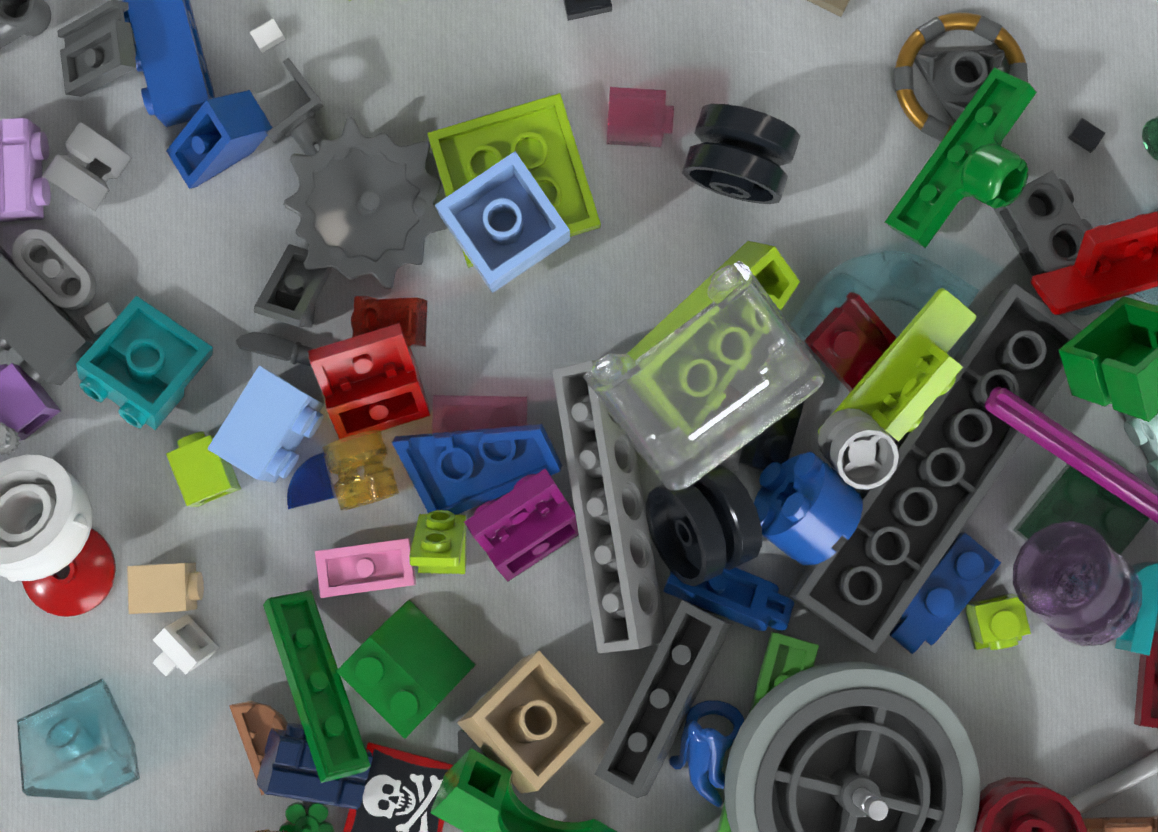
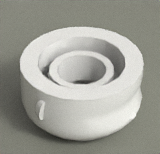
[0,454,93,582]

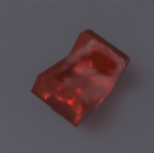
[351,295,428,347]

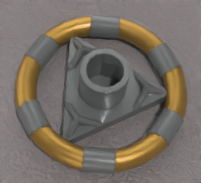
[894,13,1028,142]

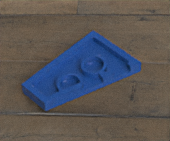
[392,424,563,515]

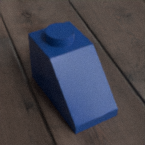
[166,90,273,189]

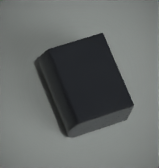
[1068,118,1105,153]

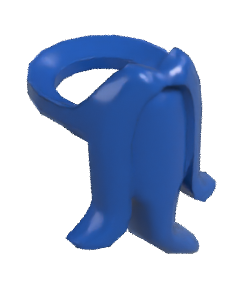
[669,700,744,807]

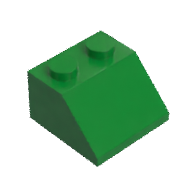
[336,599,476,739]

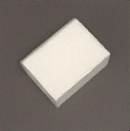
[250,18,285,53]
[84,301,119,335]

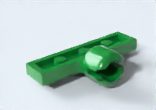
[885,67,1037,248]

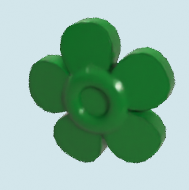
[279,802,334,832]

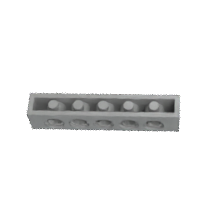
[552,360,666,654]

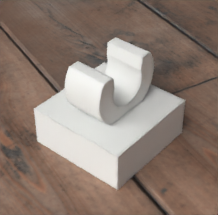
[153,614,219,676]

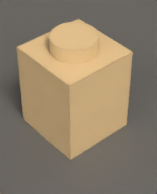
[127,562,204,614]

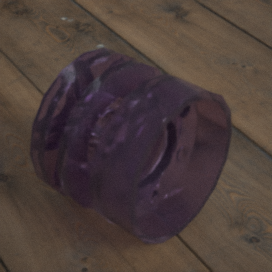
[1013,521,1142,647]

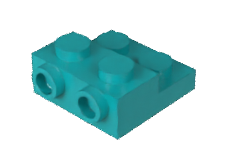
[76,296,213,431]

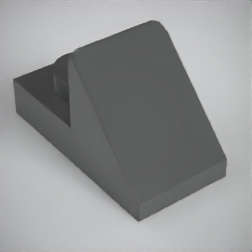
[254,244,332,327]

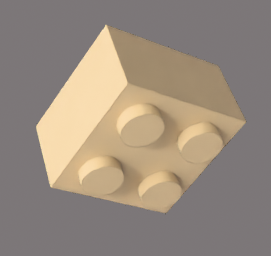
[457,651,604,794]

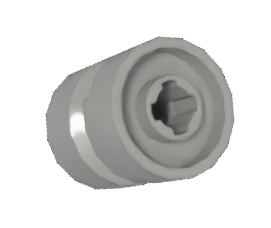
[42,122,132,211]
[818,408,899,490]

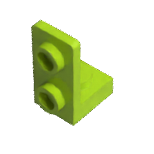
[409,510,467,574]

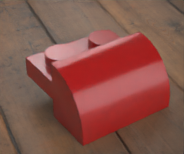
[308,323,431,443]

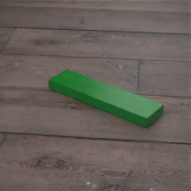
[263,590,371,783]

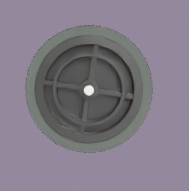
[724,661,980,832]

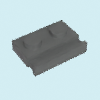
[57,0,137,97]

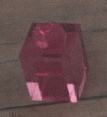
[607,87,674,148]

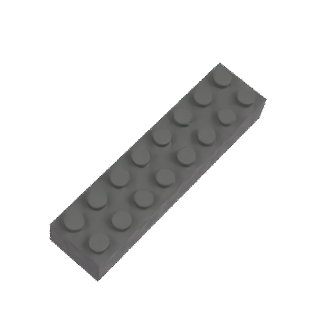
[788,283,1082,654]

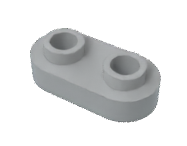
[12,229,96,310]

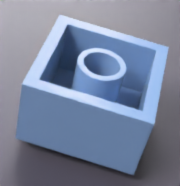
[435,151,570,293]
[207,366,324,483]

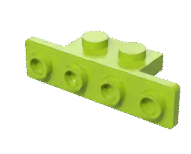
[818,288,976,442]

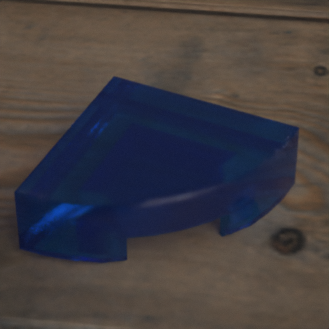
[287,452,336,510]

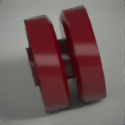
[973,777,1088,832]

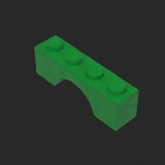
[430,748,617,832]

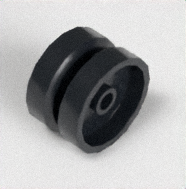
[682,103,800,204]
[646,463,762,587]

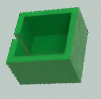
[1059,296,1158,422]

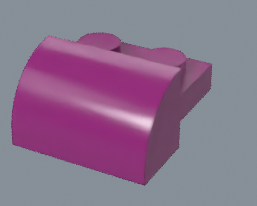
[464,468,579,582]

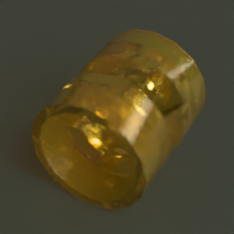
[322,430,400,511]

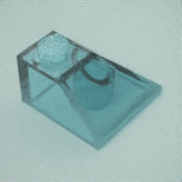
[17,679,140,800]

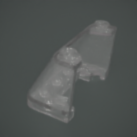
[583,261,825,490]

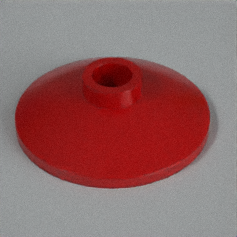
[22,528,116,617]

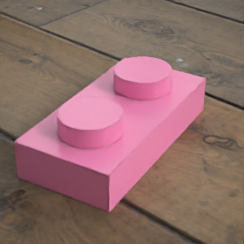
[315,538,416,598]

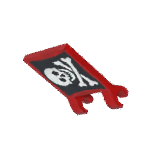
[343,742,454,832]

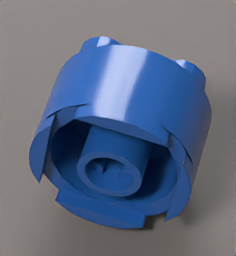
[754,452,863,565]

